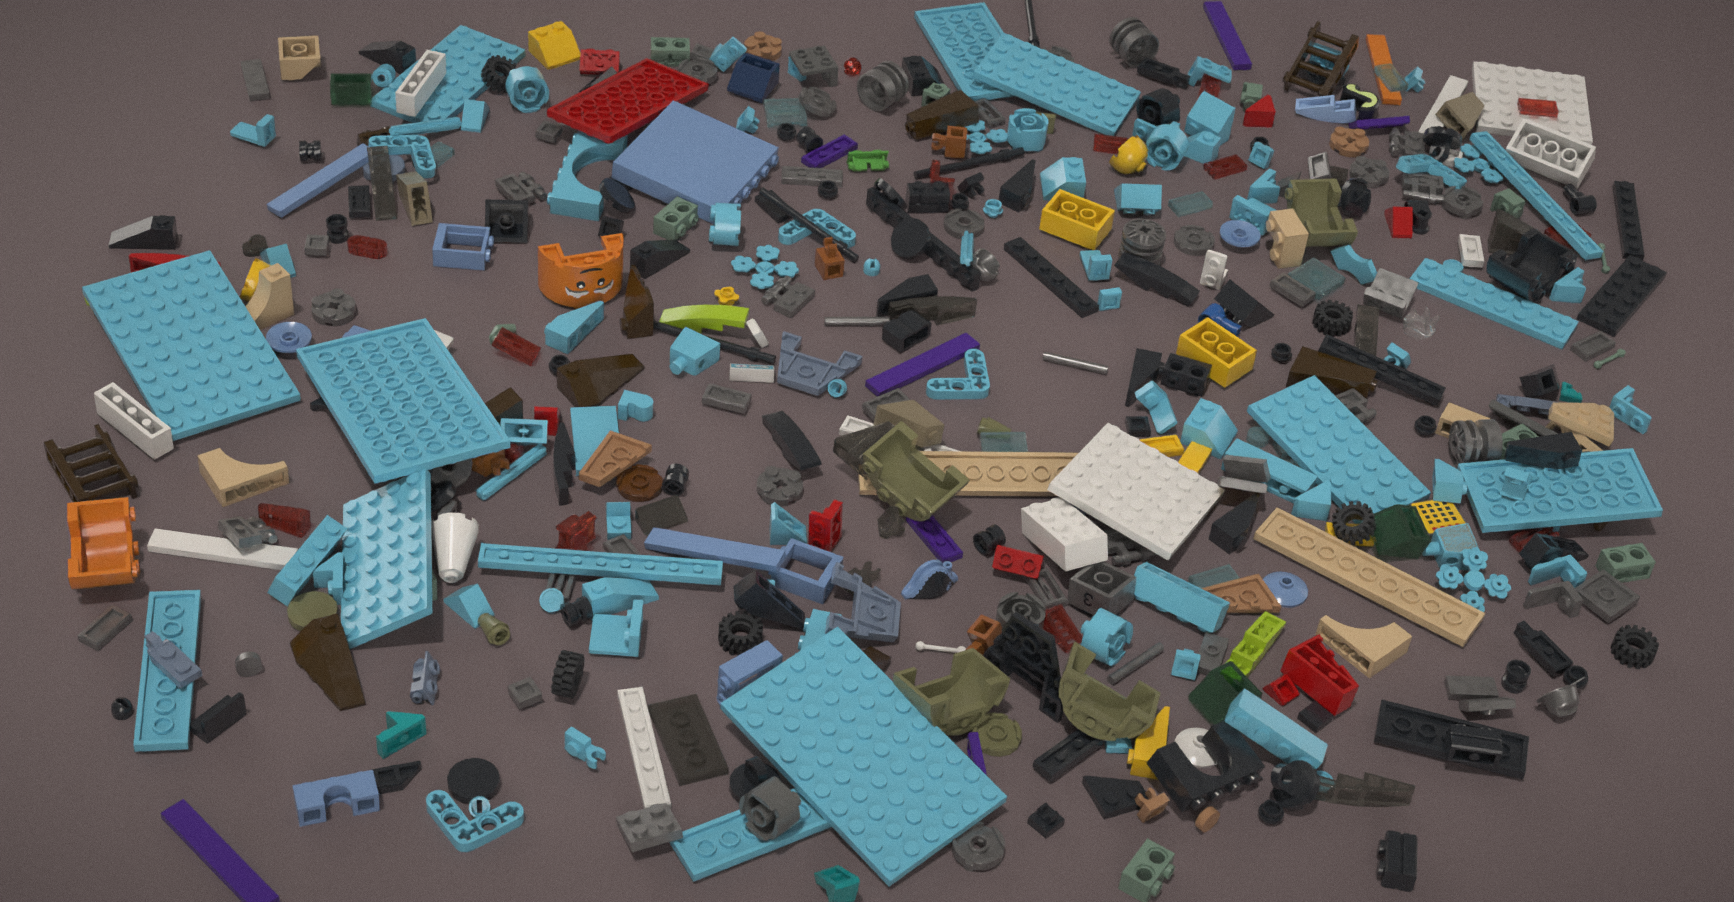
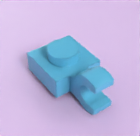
[565,726,606,769]

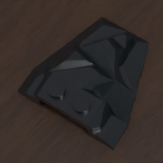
[984,612,1063,723]

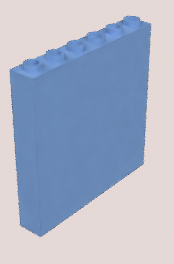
[611,100,779,224]

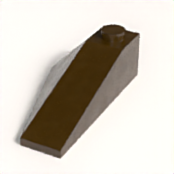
[619,265,654,339]
[557,354,644,407]
[290,613,365,712]

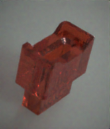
[555,511,597,551]

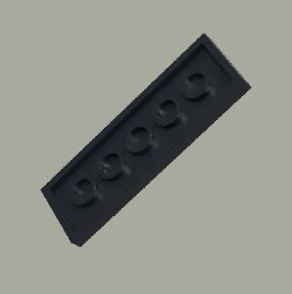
[1576,255,1667,337]
[1374,699,1529,779]

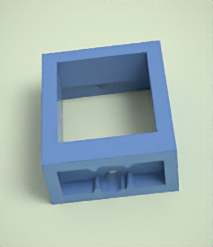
[432,223,494,270]
[768,538,844,604]
[716,640,783,705]

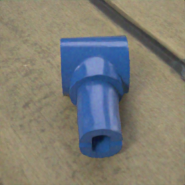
[1198,303,1242,336]

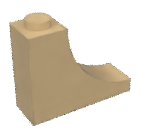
[245,263,294,330]
[197,448,289,507]
[1315,615,1412,679]

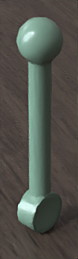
[1598,243,1610,274]
[1594,349,1626,369]

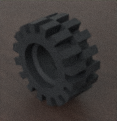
[481,55,517,93]
[1312,300,1353,337]
[1332,501,1376,545]
[718,611,763,656]
[1611,625,1659,669]
[551,650,585,699]

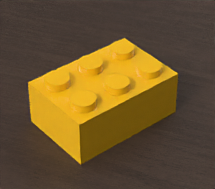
[1039,189,1115,250]
[1176,317,1257,388]

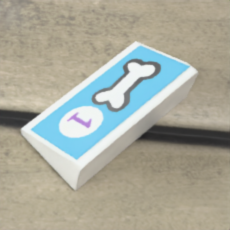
[729,363,774,383]

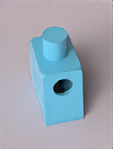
[669,327,720,375]

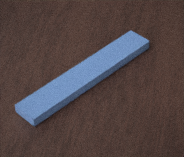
[266,143,377,218]
[644,527,786,572]

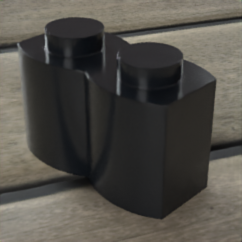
[882,310,932,352]

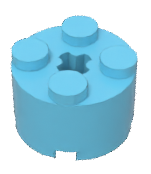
[505,66,549,113]
[1007,108,1048,151]
[1145,123,1189,171]
[709,202,741,246]
[1081,608,1133,666]

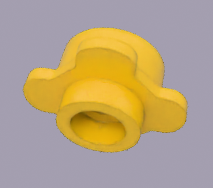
[714,287,739,306]

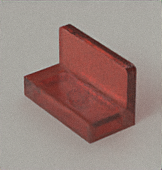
[929,160,955,186]

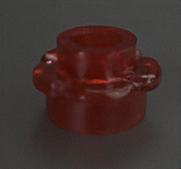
[843,57,862,76]
[505,443,524,464]

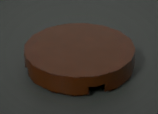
[616,464,663,502]

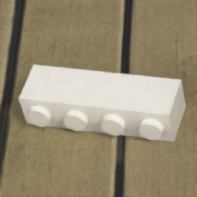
[395,50,446,117]
[94,382,174,460]

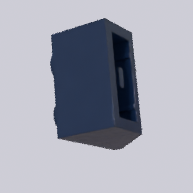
[727,52,780,102]

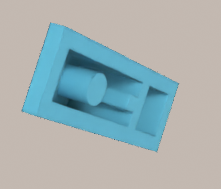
[544,301,604,354]
[582,577,659,621]

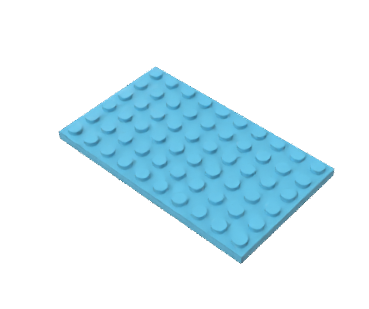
[82,250,301,441]
[296,318,510,484]
[720,626,1007,887]

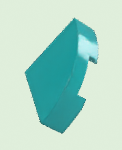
[1559,382,1582,403]

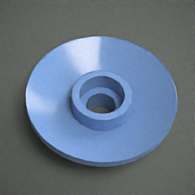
[1220,220,1261,247]
[266,322,312,353]
[1263,572,1308,608]

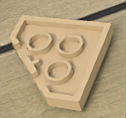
[1548,403,1614,446]

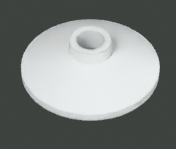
[1175,728,1218,768]

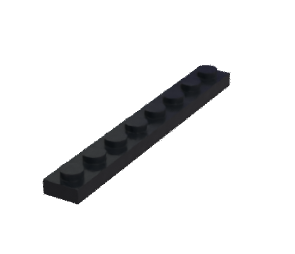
[866,186,981,292]

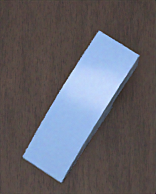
[1295,95,1357,123]

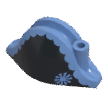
[901,560,958,599]

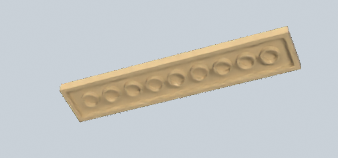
[857,450,1078,496]
[1253,508,1485,647]

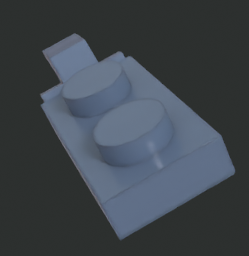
[1496,394,1559,415]
[144,631,202,688]

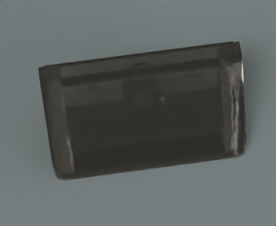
[635,495,688,536]

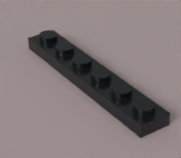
[1612,181,1645,261]
[1003,237,1099,318]
[1318,334,1446,406]

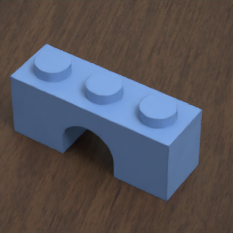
[292,770,380,827]

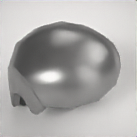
[970,248,1000,282]

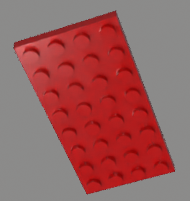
[547,58,709,144]

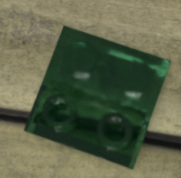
[330,73,373,106]
[1371,504,1431,559]
[1188,661,1262,725]

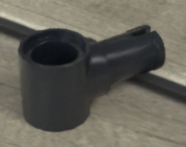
[1563,184,1597,215]

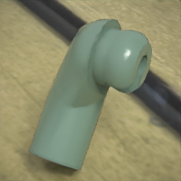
[489,323,516,347]

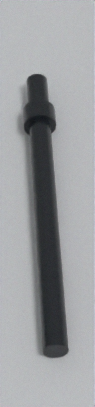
[1024,0,1040,47]
[914,147,1024,179]
[759,187,859,263]
[653,321,776,364]

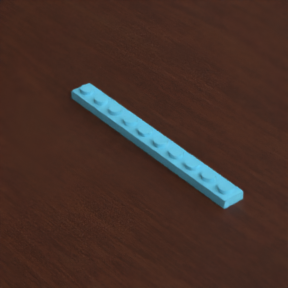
[1470,131,1604,260]
[478,543,723,585]

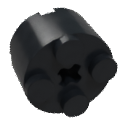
[1136,88,1180,126]

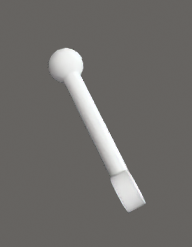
[915,641,966,653]

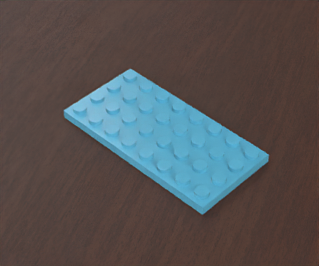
[914,2,1014,101]
[370,25,526,133]
[973,33,1141,138]
[1247,375,1431,525]
[1457,448,1663,533]
[341,468,433,649]

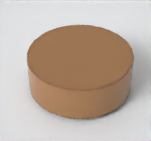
[1195,806,1220,833]

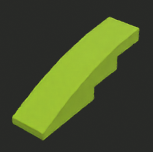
[659,305,749,334]
[1217,611,1286,688]

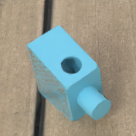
[1421,523,1480,571]

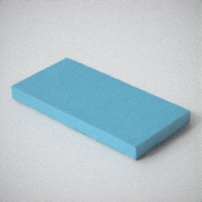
[570,406,619,476]

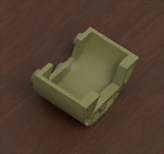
[1285,179,1358,247]
[862,421,970,521]
[1059,642,1161,741]
[893,648,1010,736]

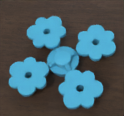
[965,120,1008,155]
[1454,144,1503,183]
[731,245,799,289]
[1436,547,1511,612]

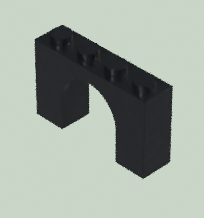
[1147,720,1265,812]

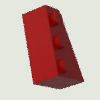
[1280,634,1359,716]

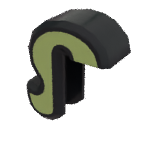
[1340,83,1380,120]

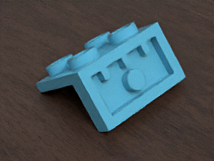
[1229,195,1276,236]
[589,600,643,657]

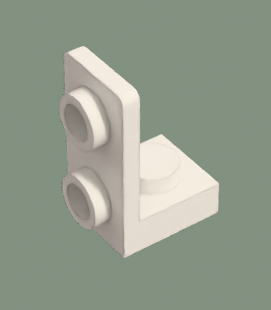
[1200,250,1228,290]

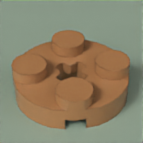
[744,31,782,61]
[1329,127,1369,158]

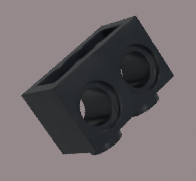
[1160,353,1212,397]

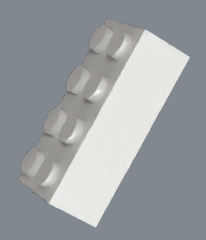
[1506,118,1596,189]
[1021,497,1108,571]

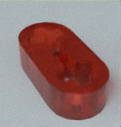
[347,235,388,259]

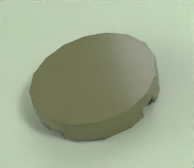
[287,591,338,631]
[972,712,1022,757]

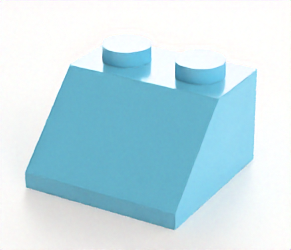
[1184,91,1236,146]
[1040,157,1086,201]
[1114,184,1162,215]
[1180,398,1238,459]

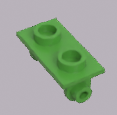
[846,150,889,172]

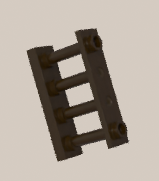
[1283,21,1359,96]
[43,424,139,502]

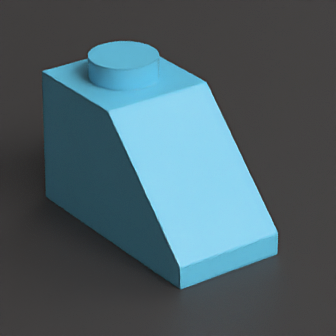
[1184,131,1221,166]
[1432,459,1467,503]

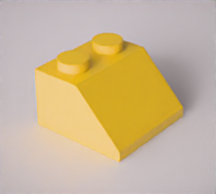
[528,21,580,70]

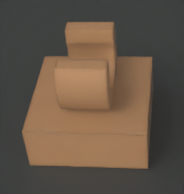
[1135,788,1170,823]

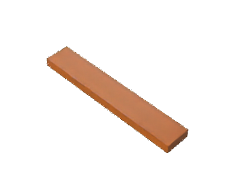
[1365,34,1402,105]

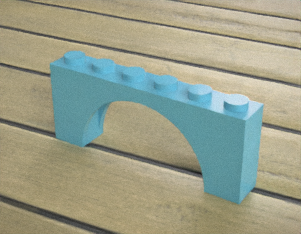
[547,130,627,221]

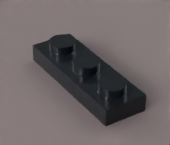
[1033,729,1104,782]

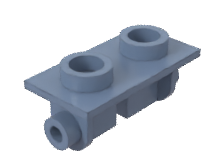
[410,651,440,705]

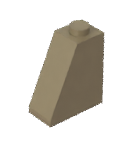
[1435,92,1485,140]
[396,171,433,226]
[873,400,945,447]

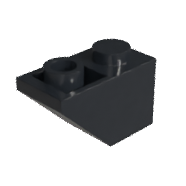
[1519,364,1560,398]

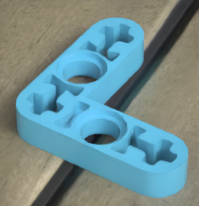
[369,135,436,179]
[1396,154,1467,189]
[778,209,856,248]
[926,349,990,400]
[426,790,524,852]

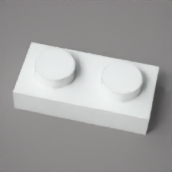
[1458,234,1484,268]

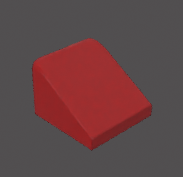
[1262,673,1300,706]

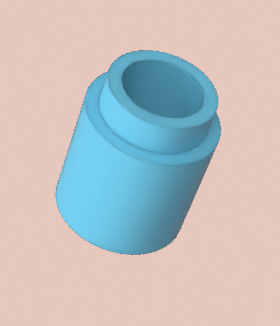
[372,64,396,87]

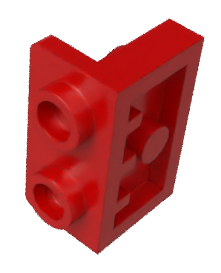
[580,48,620,75]
[808,500,843,552]
[992,545,1044,579]

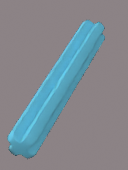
[389,117,462,135]
[960,231,974,267]
[476,444,547,501]

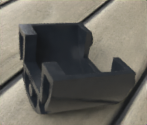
[1486,228,1574,302]

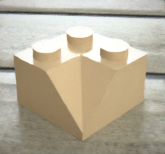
[278,36,321,81]
[1266,209,1309,269]

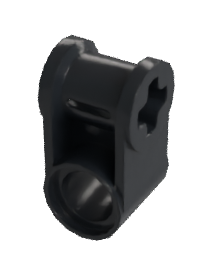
[1404,200,1432,234]

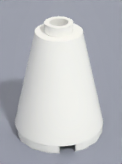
[431,513,479,583]

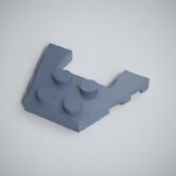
[777,331,863,396]
[825,562,901,642]

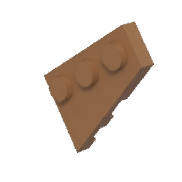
[579,430,652,487]
[1201,574,1282,613]

